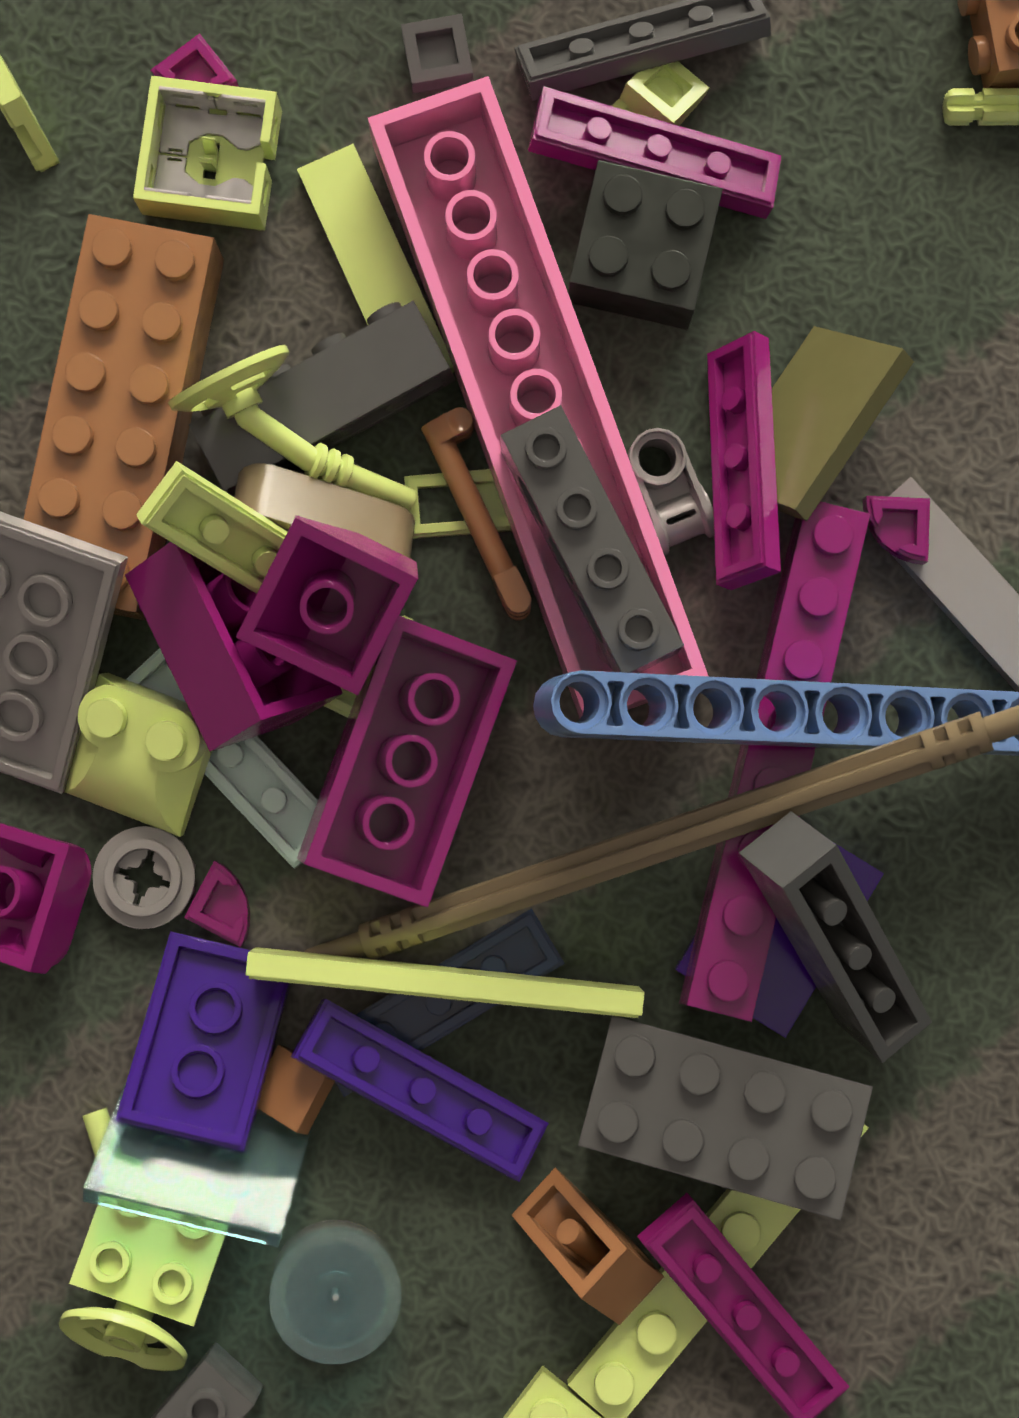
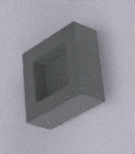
[401,14,473,93]

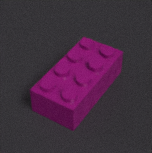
[297,616,517,908]

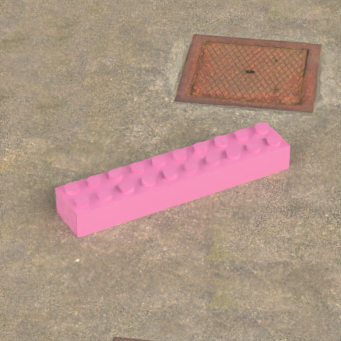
[368,76,709,718]

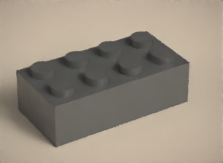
[578,1016,873,1221]

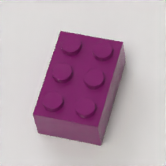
[125,542,343,752]

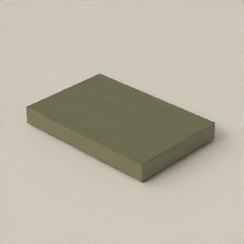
[711,326,914,521]

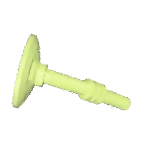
[168,345,416,511]
[59,1107,188,1371]

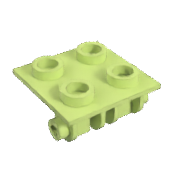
[69,1155,239,1327]

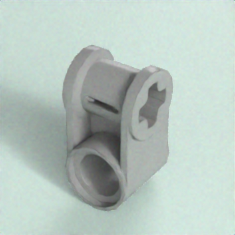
[627,428,714,556]

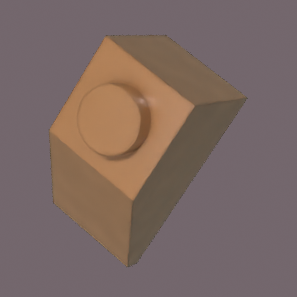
[512,1168,664,1325]

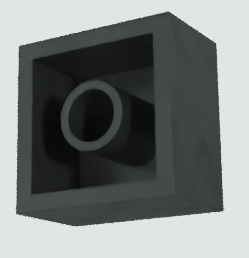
[568,160,723,330]

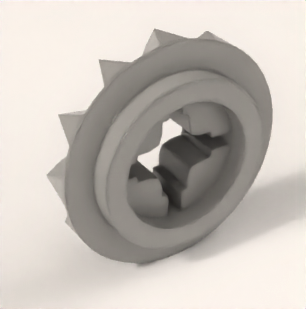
[92,826,196,929]

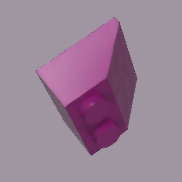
[236,515,418,695]

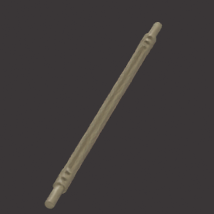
[304,705,1019,959]

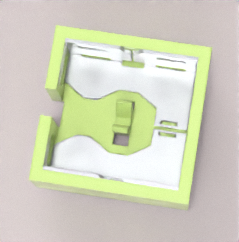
[133,76,282,231]

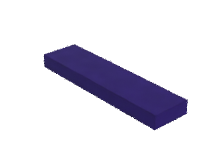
[291,999,549,1182]

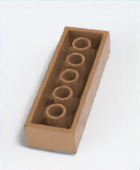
[23,214,224,621]

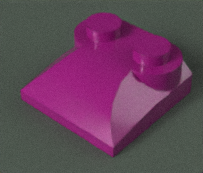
[0,823,91,974]

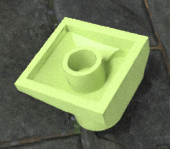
[64,673,212,837]

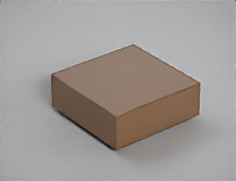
[258,1045,334,1135]

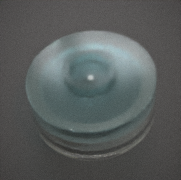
[269,1220,402,1364]

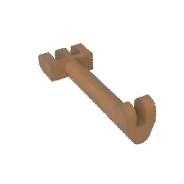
[421,407,531,621]

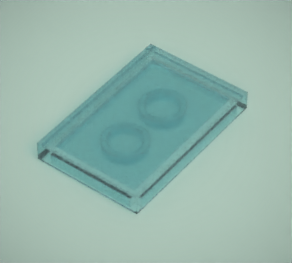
[83,1083,312,1247]

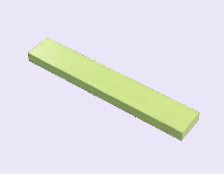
[246,947,645,1018]

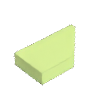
[0,55,60,172]

